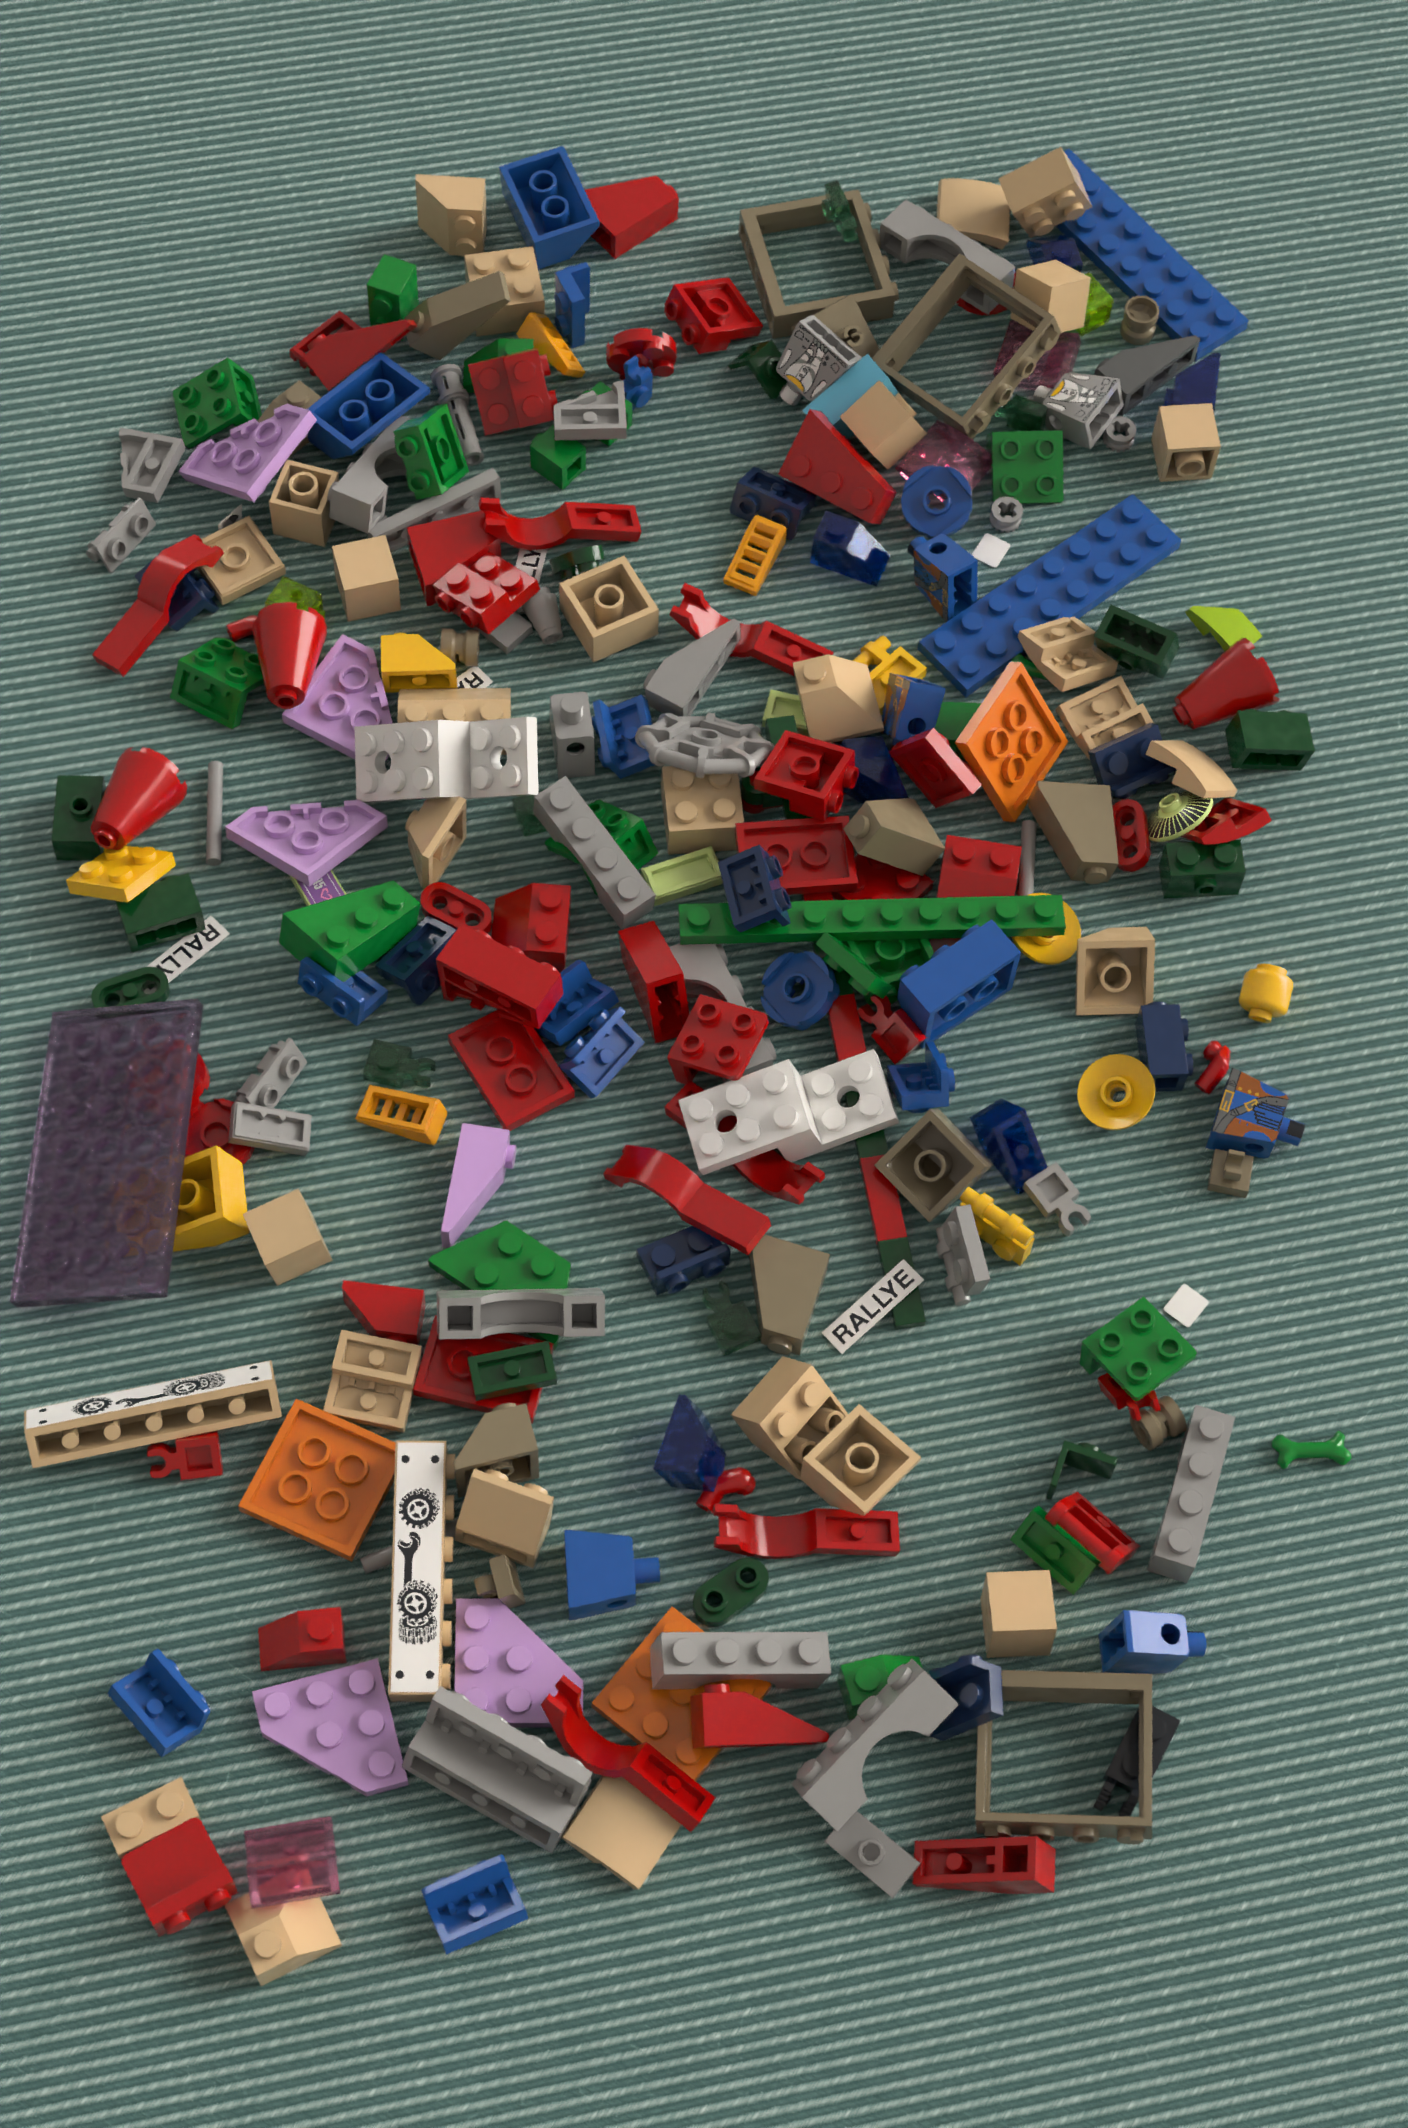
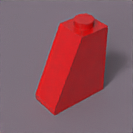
[585,175,679,259]
[407,510,504,606]
[618,920,689,1043]

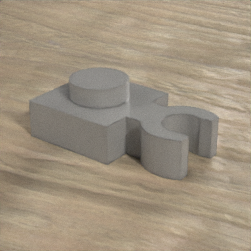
[1023,1162,1091,1237]

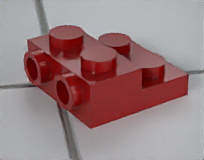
[664,277,763,354]
[468,348,558,436]
[433,551,541,635]
[754,730,859,821]

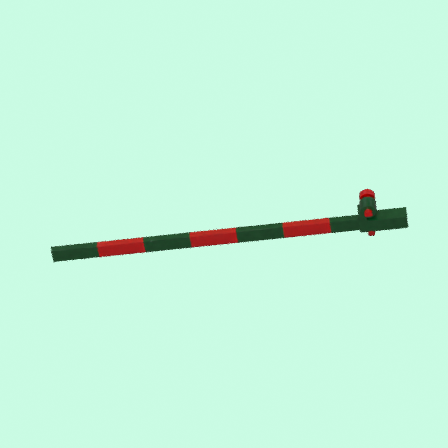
[741,715,926,1330]

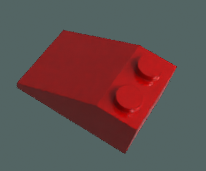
[929,835,1022,952]

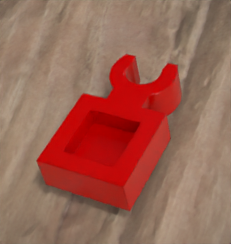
[858,994,927,1065]
[1097,1373,1161,1421]
[147,1430,223,1480]

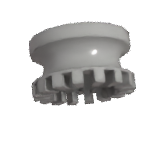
[1103,416,1137,452]
[989,497,1023,533]

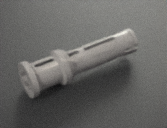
[430,364,484,466]

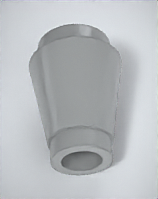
[522,586,564,644]

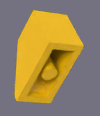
[381,633,458,693]

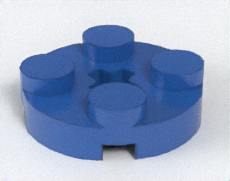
[901,465,973,539]
[761,951,840,1031]

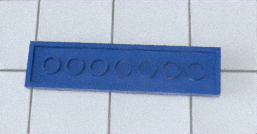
[1056,149,1249,362]
[918,494,1181,698]

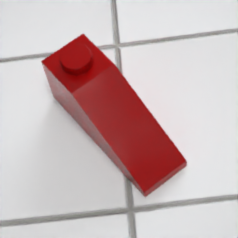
[303,319,418,391]
[690,1684,829,1749]
[913,1836,1056,1894]

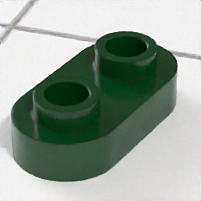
[549,545,605,580]
[91,967,170,1021]
[692,1558,769,1627]

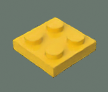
[66,845,176,903]

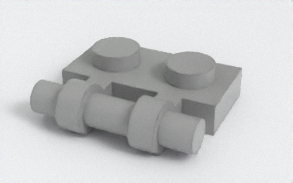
[936,1205,991,1306]

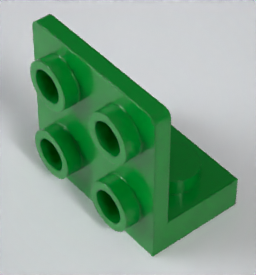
[172,357,262,449]
[986,430,1064,504]
[170,637,264,730]
[544,799,658,895]
[1079,1296,1197,1401]

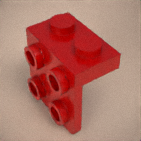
[667,994,769,1084]
[122,1818,238,1937]

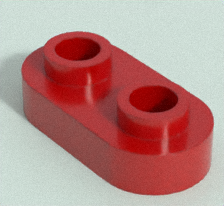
[1112,799,1151,872]
[420,882,492,934]

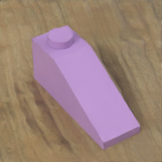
[441,1123,516,1248]

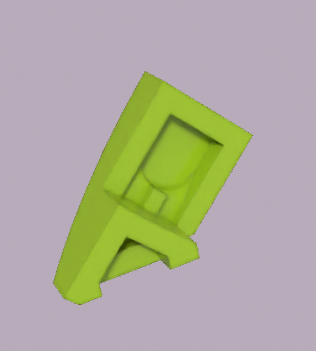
[1185,606,1263,651]

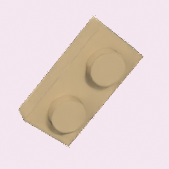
[101,1777,201,1859]

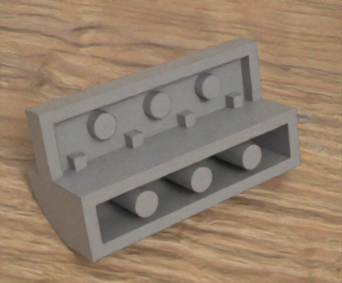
[401,1686,593,1853]

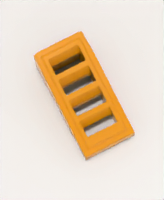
[516,312,585,378]
[723,515,787,596]
[355,1084,447,1145]

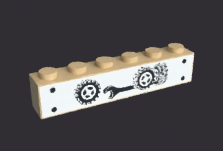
[24,1360,282,1468]
[388,1441,455,1702]

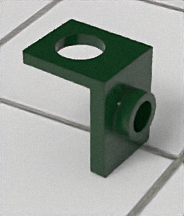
[728,340,788,399]
[1046,1440,1118,1500]

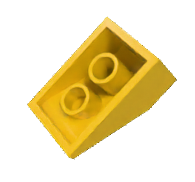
[115,1146,249,1258]

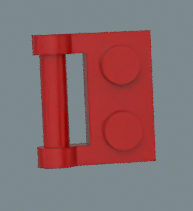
[1045,1491,1141,1575]

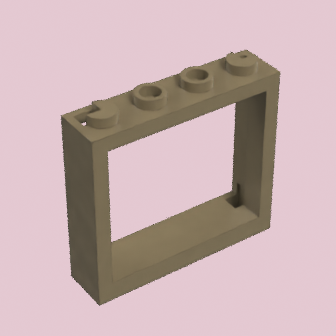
[739,190,899,339]
[872,253,1061,441]
[975,1670,1152,1844]

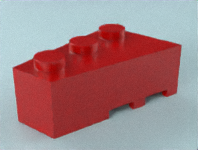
[778,409,897,525]
[436,924,564,1029]

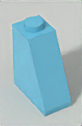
[802,354,898,439]

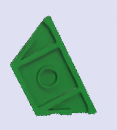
[428,1220,571,1350]

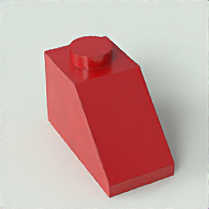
[342,1280,426,1345]
[258,1607,347,1672]

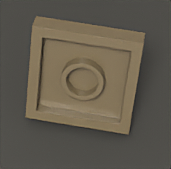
[791,294,880,358]

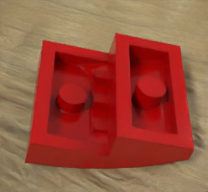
[1180,797,1272,845]

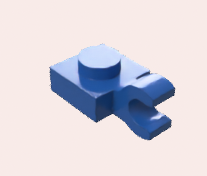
[623,355,653,411]

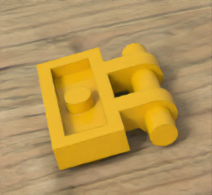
[852,635,927,715]
[960,1187,1035,1266]

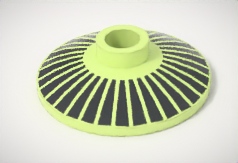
[1148,791,1213,842]

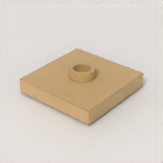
[197,516,286,605]

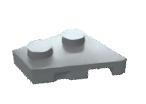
[554,381,627,440]
[119,427,186,503]

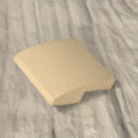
[936,178,1010,250]
[1018,616,1118,692]
[1055,676,1154,760]
[1146,740,1237,798]
[323,1330,422,1433]
[561,1776,681,1889]

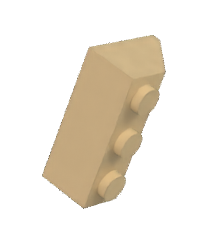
[398,688,511,755]

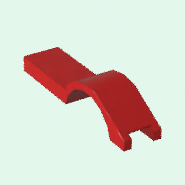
[478,497,642,550]
[92,534,224,677]
[669,582,834,677]
[664,1081,825,1205]
[603,1144,771,1255]
[713,1504,900,1559]
[541,1675,716,1832]

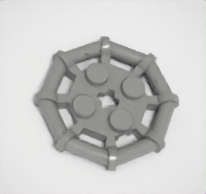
[635,712,775,778]

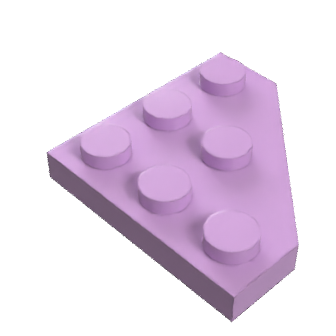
[178,404,317,502]
[282,634,393,761]
[225,800,388,887]
[454,1598,583,1728]
[252,1658,409,1796]

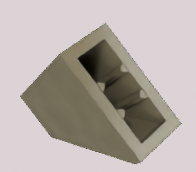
[1028,781,1119,884]
[844,798,945,876]
[749,1235,830,1355]

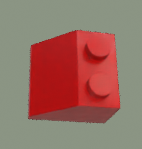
[491,883,571,973]

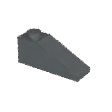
[1095,335,1200,416]

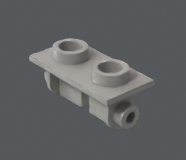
[86,497,157,573]
[234,1037,307,1108]

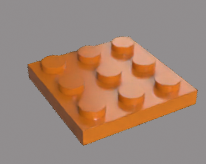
[955,662,1069,822]
[238,1399,396,1562]
[592,1606,772,1781]

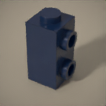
[1135,1001,1193,1092]

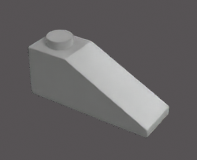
[643,618,741,716]

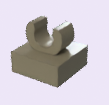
[1207,1149,1254,1198]
[474,1554,526,1609]

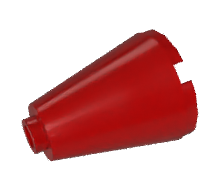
[252,602,327,709]
[1172,638,1280,729]
[91,747,187,850]

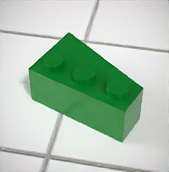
[279,880,421,982]

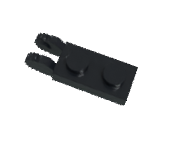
[1093,1706,1180,1817]

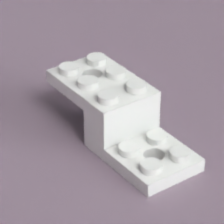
[354,717,538,802]
[678,1049,900,1175]

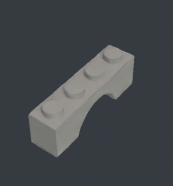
[880,200,1016,315]
[327,415,411,534]
[533,776,656,930]
[669,943,776,1083]
[437,1288,605,1339]
[1147,1405,1235,1583]
[650,1632,831,1689]
[792,1659,959,1831]

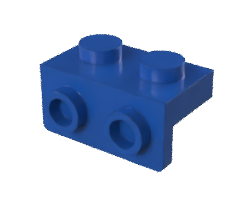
[554,262,590,348]
[592,694,655,779]
[298,957,388,1026]
[534,959,619,1046]
[559,1006,645,1099]
[887,1041,955,1113]
[108,1649,211,1758]
[421,1855,529,1955]

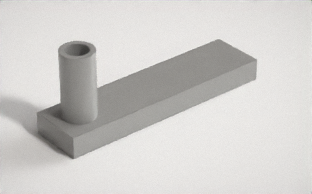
[368,468,501,552]

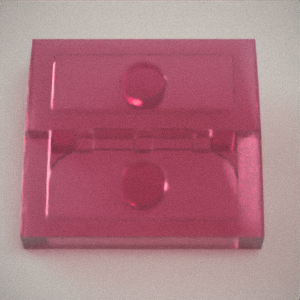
[993,320,1081,391]
[895,420,992,503]
[244,1816,341,1909]

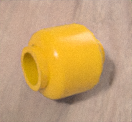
[1239,963,1293,1023]

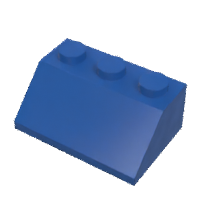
[499,146,600,269]
[307,352,431,459]
[897,919,1021,1049]

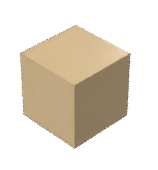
[1011,260,1091,333]
[840,380,927,470]
[1151,403,1221,482]
[269,460,339,547]
[332,535,401,622]
[243,1188,333,1286]
[980,1570,1057,1658]

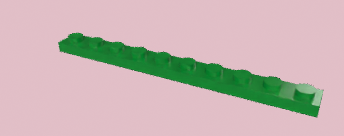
[678,895,1066,945]

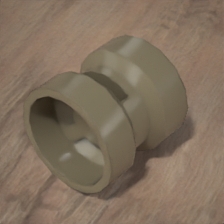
[1120,296,1159,345]
[440,628,480,667]
[1130,1395,1187,1451]

